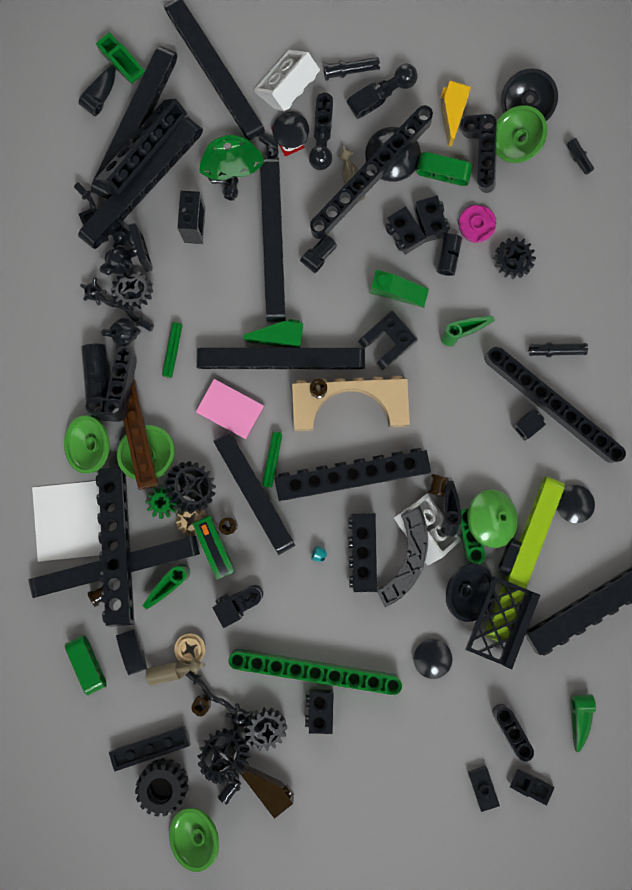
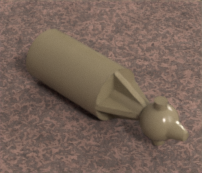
[338,146,365,201]
[146,658,205,686]

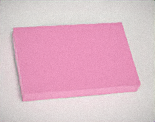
[196,379,264,439]

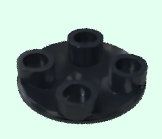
[272,112,309,148]
[556,485,595,523]
[413,639,452,679]

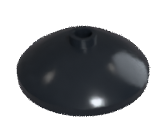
[501,68,558,121]
[365,127,421,182]
[446,563,495,622]

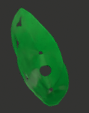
[199,135,264,180]

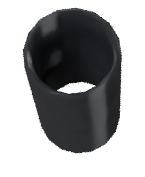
[81,343,109,402]

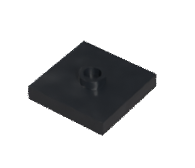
[128,223,153,272]

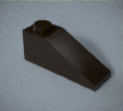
[240,766,294,819]

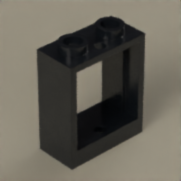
[177,190,206,244]

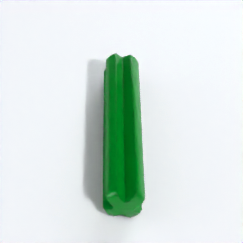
[162,322,183,378]
[262,431,283,488]

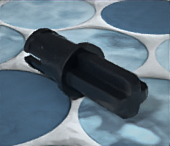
[566,138,594,175]

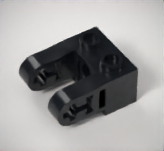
[358,310,419,371]
[212,585,264,629]

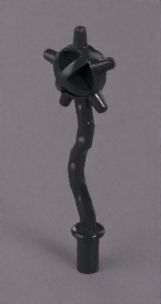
[74,182,132,248]
[80,278,154,332]
[185,671,253,731]

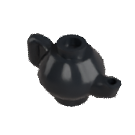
[100,247,137,275]
[101,318,141,346]

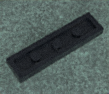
[109,725,191,772]

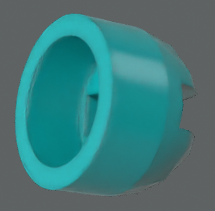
[311,545,327,562]

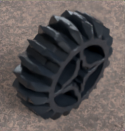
[163,461,216,514]
[197,728,251,785]

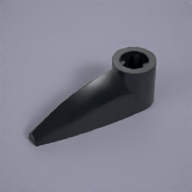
[78,65,116,116]
[441,480,462,537]

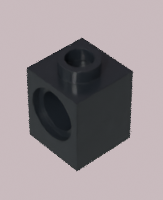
[512,410,546,441]

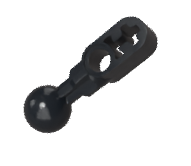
[346,63,418,119]
[309,92,333,170]

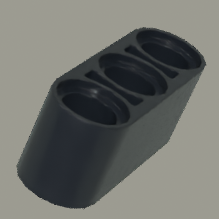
[493,704,534,762]

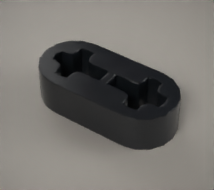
[497,538,521,576]

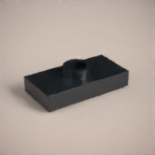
[468,766,500,812]

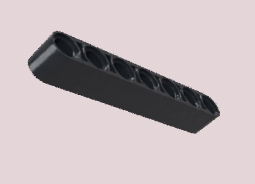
[213,431,296,555]

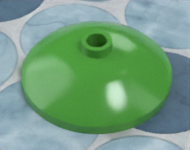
[492,106,548,164]
[64,416,110,474]
[117,425,175,480]
[468,490,518,548]
[169,808,219,872]

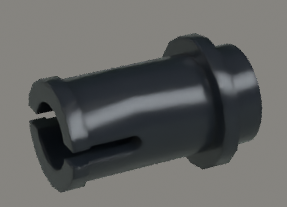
[218,777,241,805]

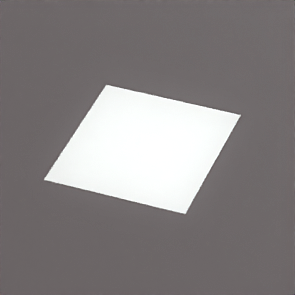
[32,481,102,562]

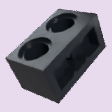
[414,195,450,243]
[385,206,426,255]
[305,689,334,734]

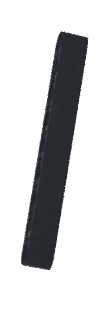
[163,0,265,141]
[91,46,177,200]
[310,105,433,239]
[78,116,203,249]
[260,157,286,322]
[485,347,626,463]
[196,348,365,370]
[28,536,200,598]

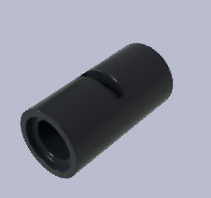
[436,233,462,276]

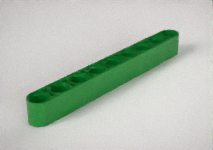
[228,649,402,695]

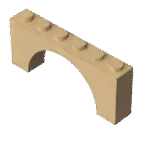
[292,376,410,431]

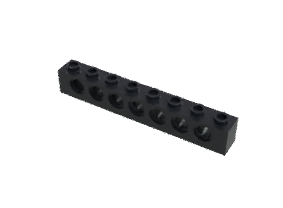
[274,448,431,502]
[96,466,135,627]

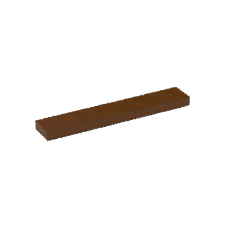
[117,379,159,490]

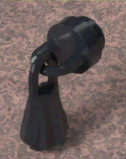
[208,172,239,201]

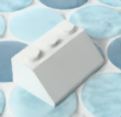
[253,50,320,111]
[394,493,461,566]

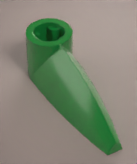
[440,316,495,347]
[142,564,190,610]
[570,694,596,752]

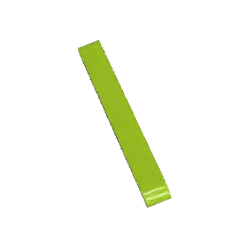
[485,476,565,644]

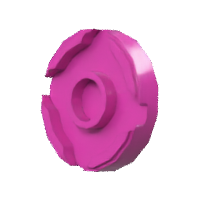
[458,205,496,243]

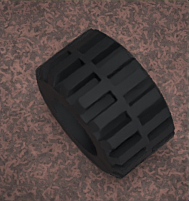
[135,758,189,817]

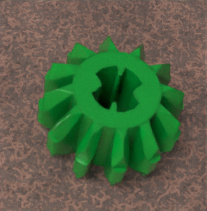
[145,486,177,519]

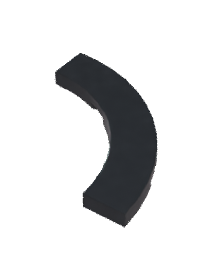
[377,506,428,607]

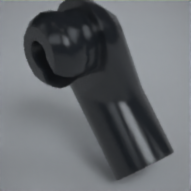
[259,132,279,158]

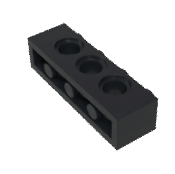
[348,513,377,592]

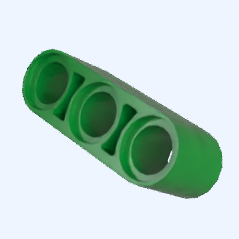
[416,152,473,186]
[459,508,485,564]
[65,635,107,696]

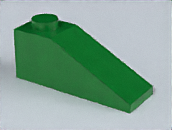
[370,270,429,308]
[243,319,304,348]

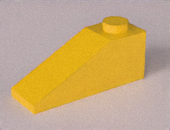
[440,81,471,147]

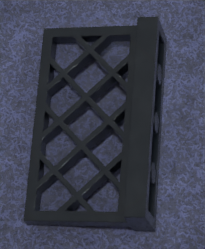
[465,576,540,669]

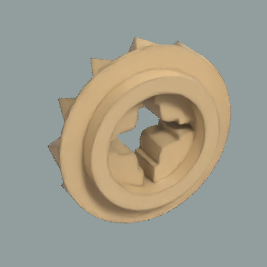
[176,510,206,536]
[174,633,206,665]

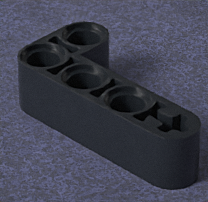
[460,114,498,193]
[85,345,137,422]

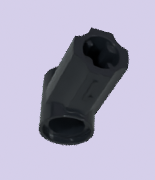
[300,236,337,274]

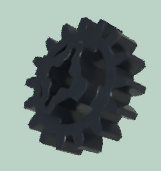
[493,237,536,279]
[111,270,153,311]
[244,707,287,751]

